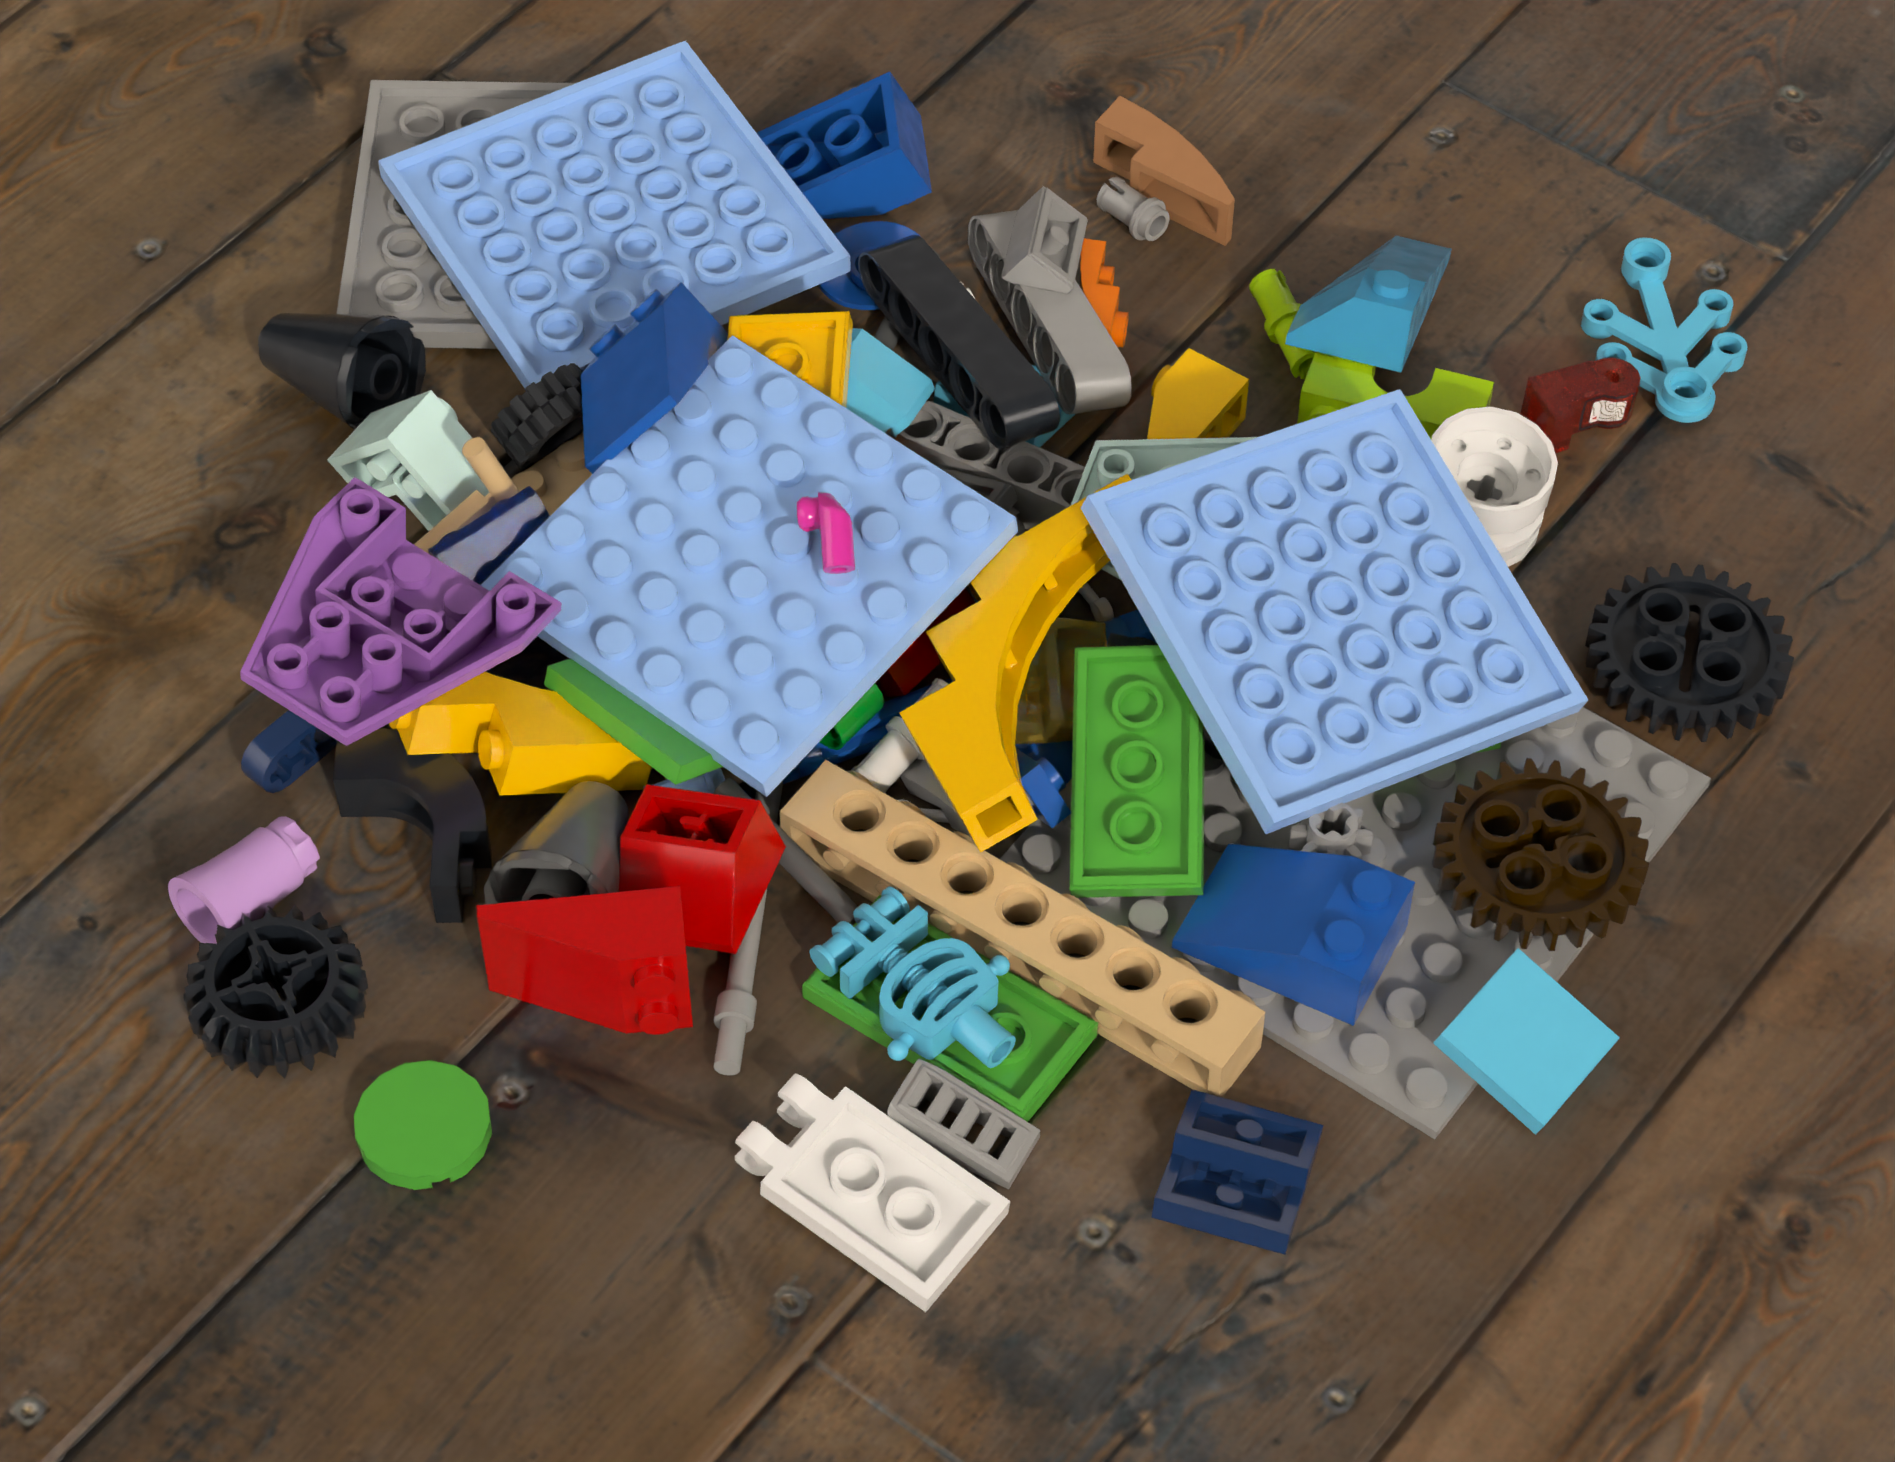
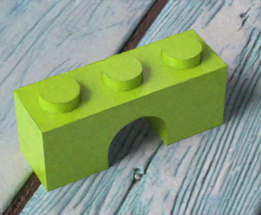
[1297,352,1494,439]

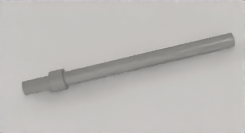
[714,782,783,1075]

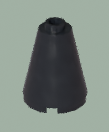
[258,313,426,429]

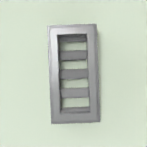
[888,1058,1040,1189]

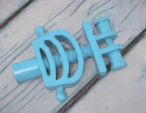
[809,886,1016,1068]

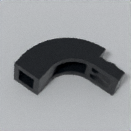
[333,728,492,923]

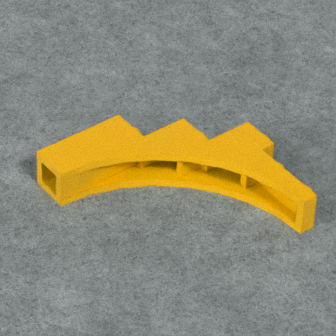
[899,474,1132,853]
[389,671,652,795]

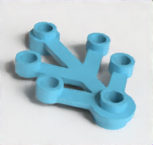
[1581,237,1748,423]

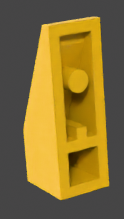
[1147,348,1249,439]

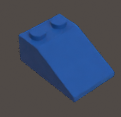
[757,71,932,219]
[581,282,728,474]
[1171,844,1415,1026]

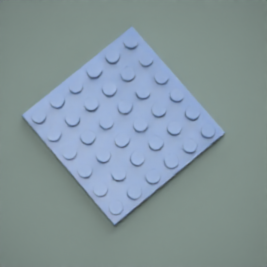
[378,40,850,391]
[481,335,1018,797]
[1081,389,1588,834]

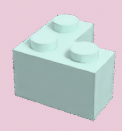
[327,390,489,531]

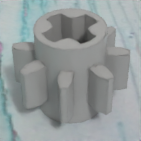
[1289,803,1373,860]

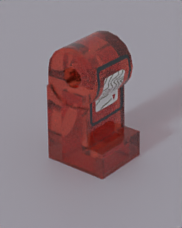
[1520,358,1641,453]

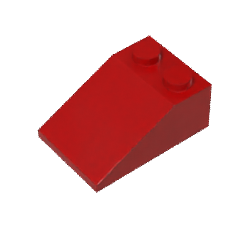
[476,886,693,1035]

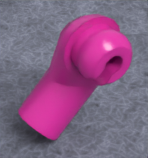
[797,492,855,574]

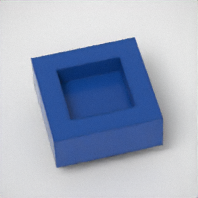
[1016,748,1071,828]

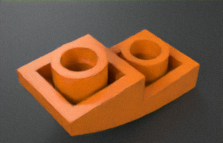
[1079,238,1129,348]

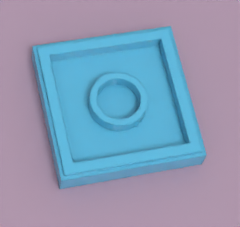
[1433,948,1620,1135]

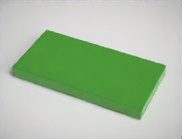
[1069,645,1205,898]
[802,895,1098,1122]

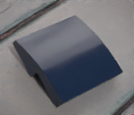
[1151,1089,1323,1255]

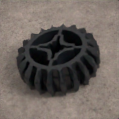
[184,905,368,1079]

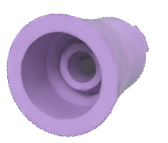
[168,816,320,944]

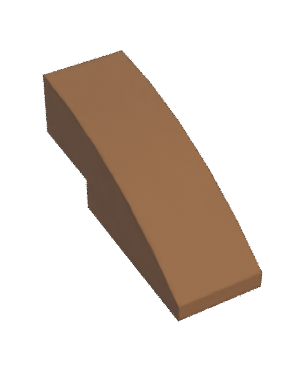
[1093,96,1235,246]

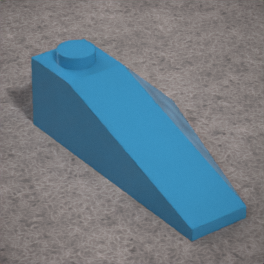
[1285,236,1452,373]

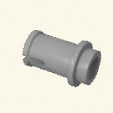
[1096,176,1170,241]

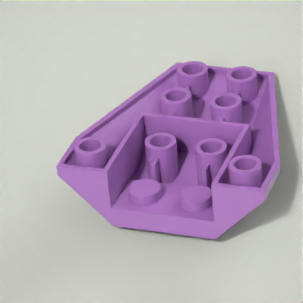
[240,477,562,746]

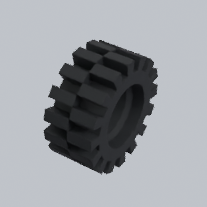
[490,363,583,470]

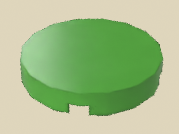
[354,1060,492,1190]

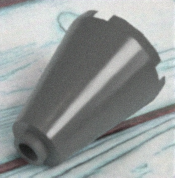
[484,781,629,904]

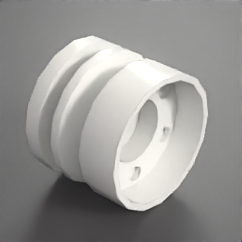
[1431,407,1558,567]

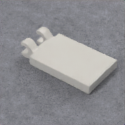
[735,1073,1010,1312]

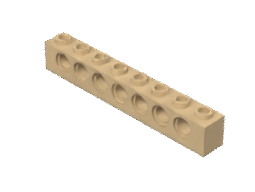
[780,760,1266,1098]

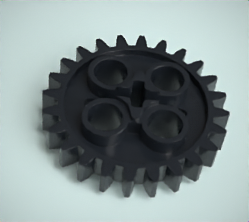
[1585,563,1794,742]

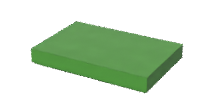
[544,658,723,785]

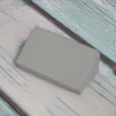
[1001,186,1088,294]

